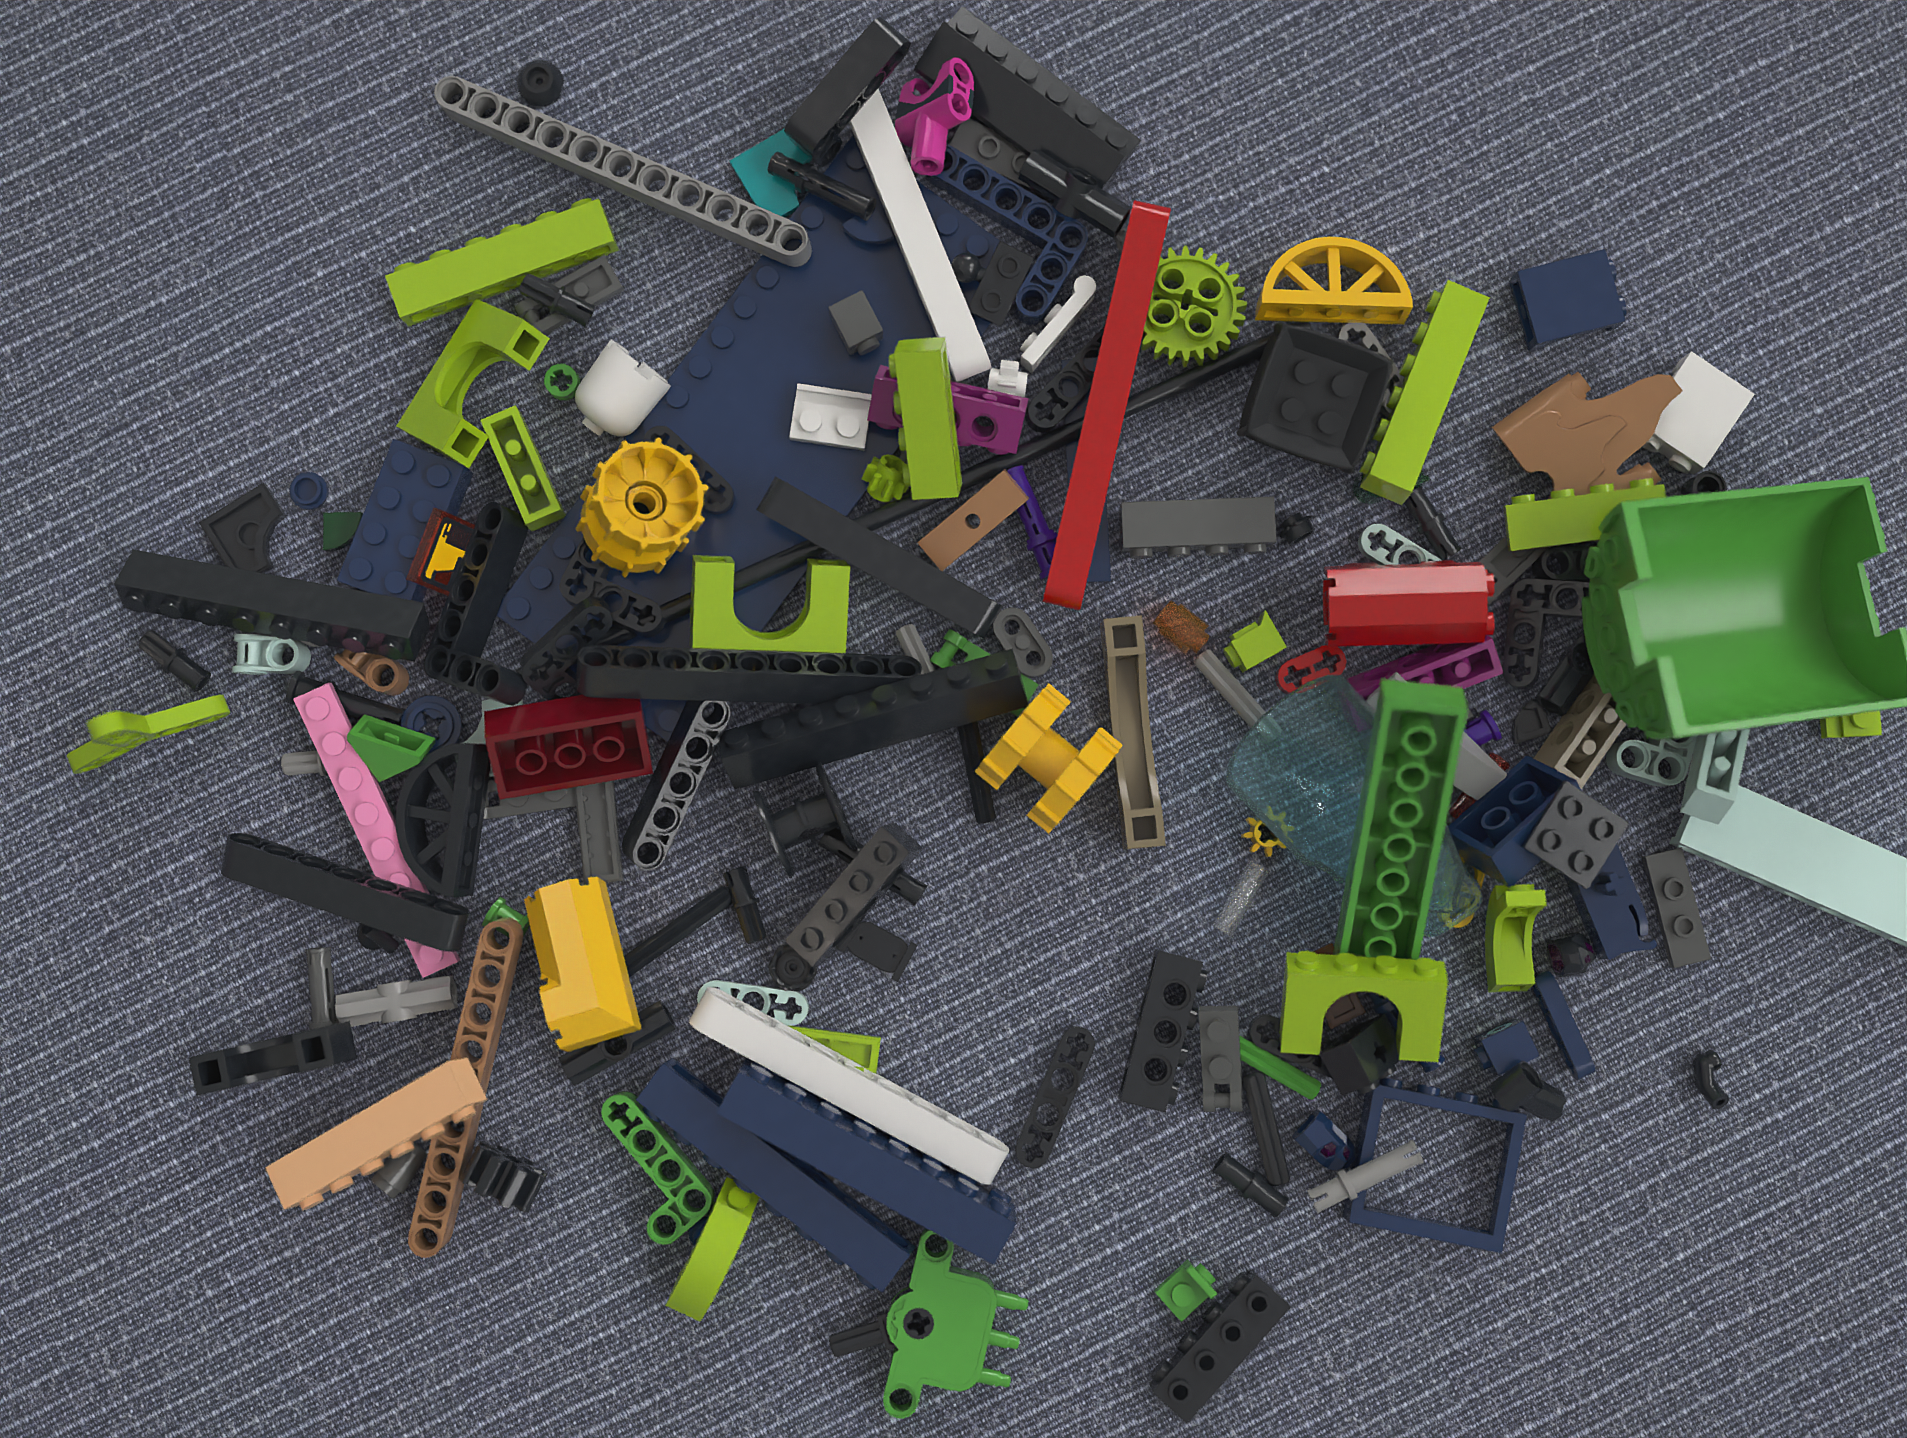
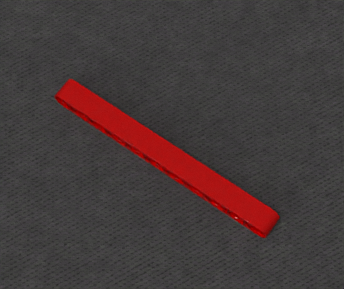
[1043,200,1171,610]

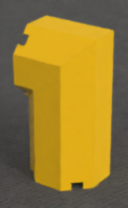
[524,877,642,1052]

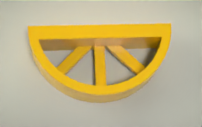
[1255,237,1413,325]

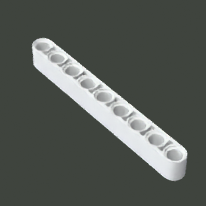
[849,89,992,382]
[689,987,1010,1185]

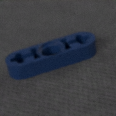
[1531,970,1596,1080]

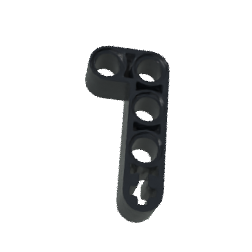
[784,17,911,167]

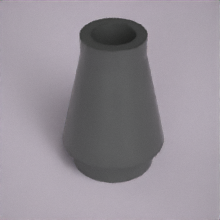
[371,1142,428,1199]

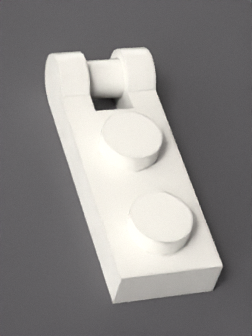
[1020,275,1096,373]

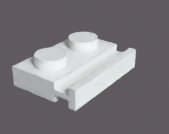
[789,383,872,451]

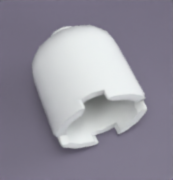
[575,339,671,437]

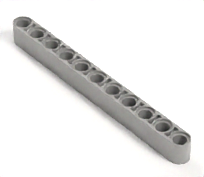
[434,76,812,267]

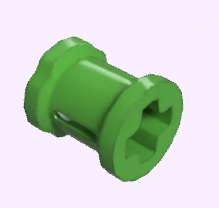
[482,897,530,938]

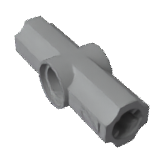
[335,975,458,1027]

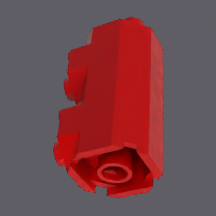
[1323,560,1494,647]

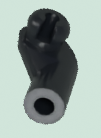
[1693,1050,1729,1110]

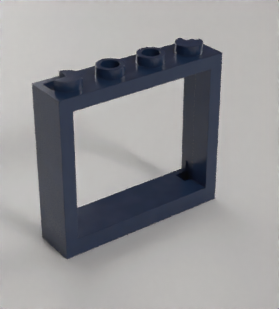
[1342,1077,1527,1253]

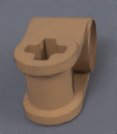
[333,649,409,696]

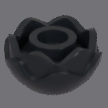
[517,60,564,107]
[769,944,817,991]

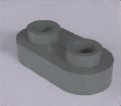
[993,607,1053,678]

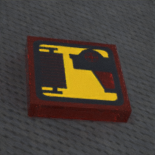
[406,508,475,597]

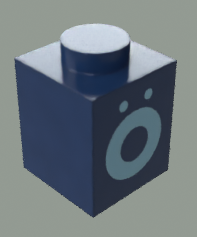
[1473,1019,1540,1076]

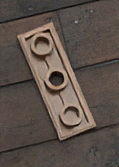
[917,469,1029,571]

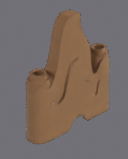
[1491,371,1683,546]

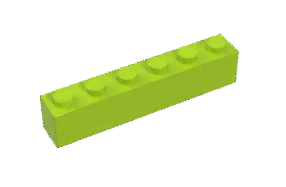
[385,198,619,327]
[1359,280,1490,505]

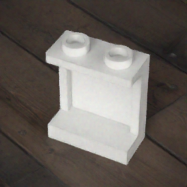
[1642,351,1755,474]

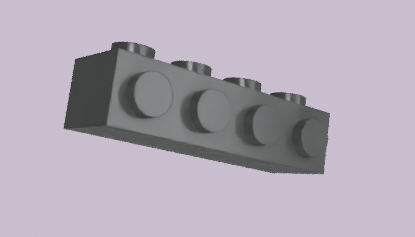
[1119,496,1276,559]

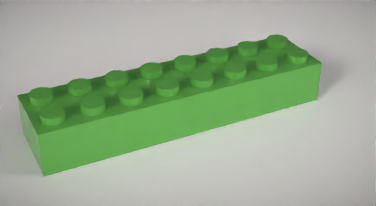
[1333,679,1468,960]

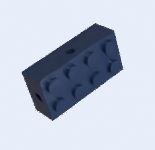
[337,439,474,602]

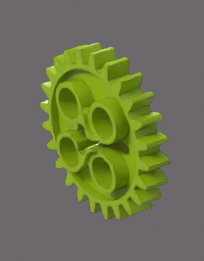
[1141,246,1247,367]

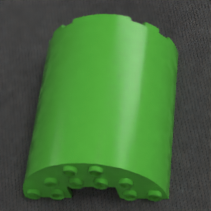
[1582,477,1907,740]

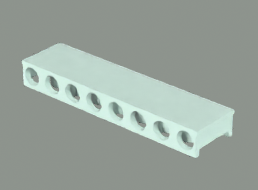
[1669,785,1907,947]

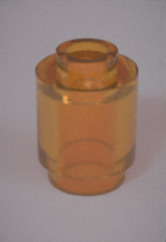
[1153,600,1211,655]

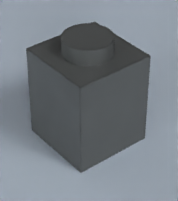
[828,290,883,355]

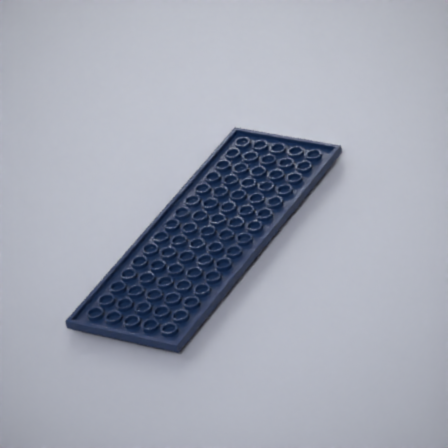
[497,134,1034,742]

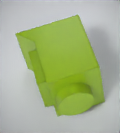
[1223,610,1287,673]

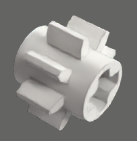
[988,360,1028,397]

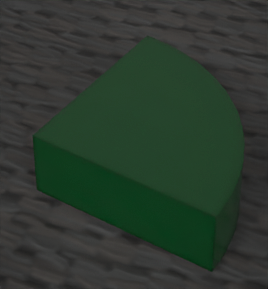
[323,512,363,552]

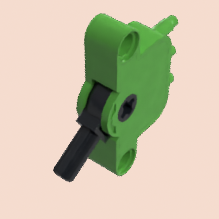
[829,1228,1028,1419]

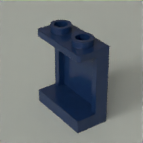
[1509,249,1627,352]

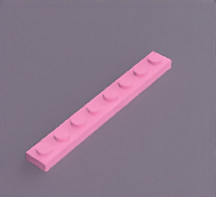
[293,683,460,978]

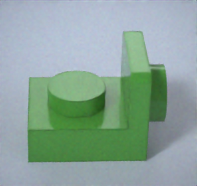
[1154,1259,1218,1322]

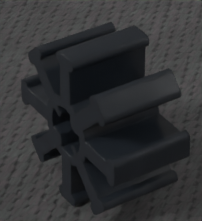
[460,1141,548,1213]

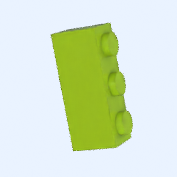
[480,405,566,531]

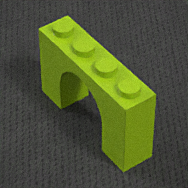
[396,299,549,468]
[689,555,850,653]
[1279,951,1448,1062]

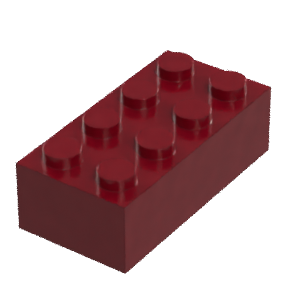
[484,695,653,800]

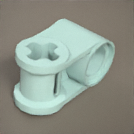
[232,634,311,675]

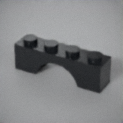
[189,1021,358,1096]

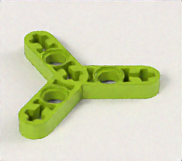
[67,695,230,774]

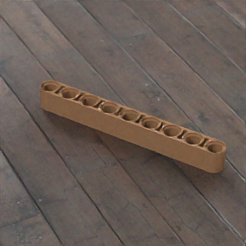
[408,917,523,1258]

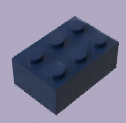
[1445,755,1582,888]

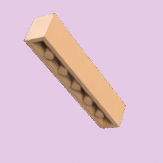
[265,1057,487,1211]

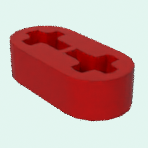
[1275,645,1347,695]

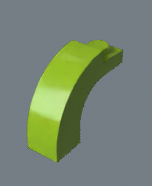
[1485,884,1547,993]
[665,1177,760,1322]

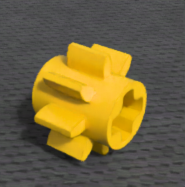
[1241,809,1291,857]

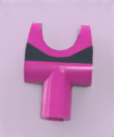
[895,58,974,176]

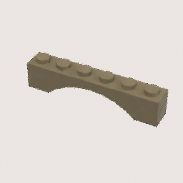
[1100,615,1166,850]

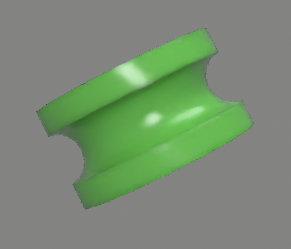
[544,364,581,401]

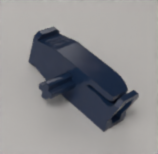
[1564,844,1657,960]

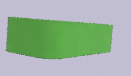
[601,1091,715,1245]

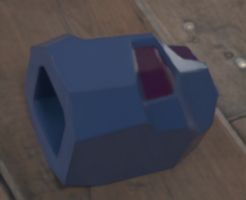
[1291,1109,1356,1170]

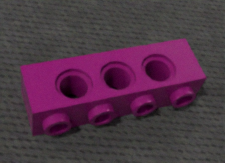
[867,365,1029,455]
[1337,635,1503,729]

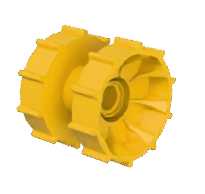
[575,438,709,577]
[975,684,1123,834]

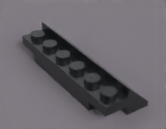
[914,6,1141,190]

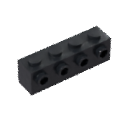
[1149,1268,1291,1424]

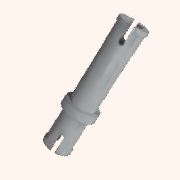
[1306,1140,1424,1213]

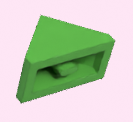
[347,714,436,782]

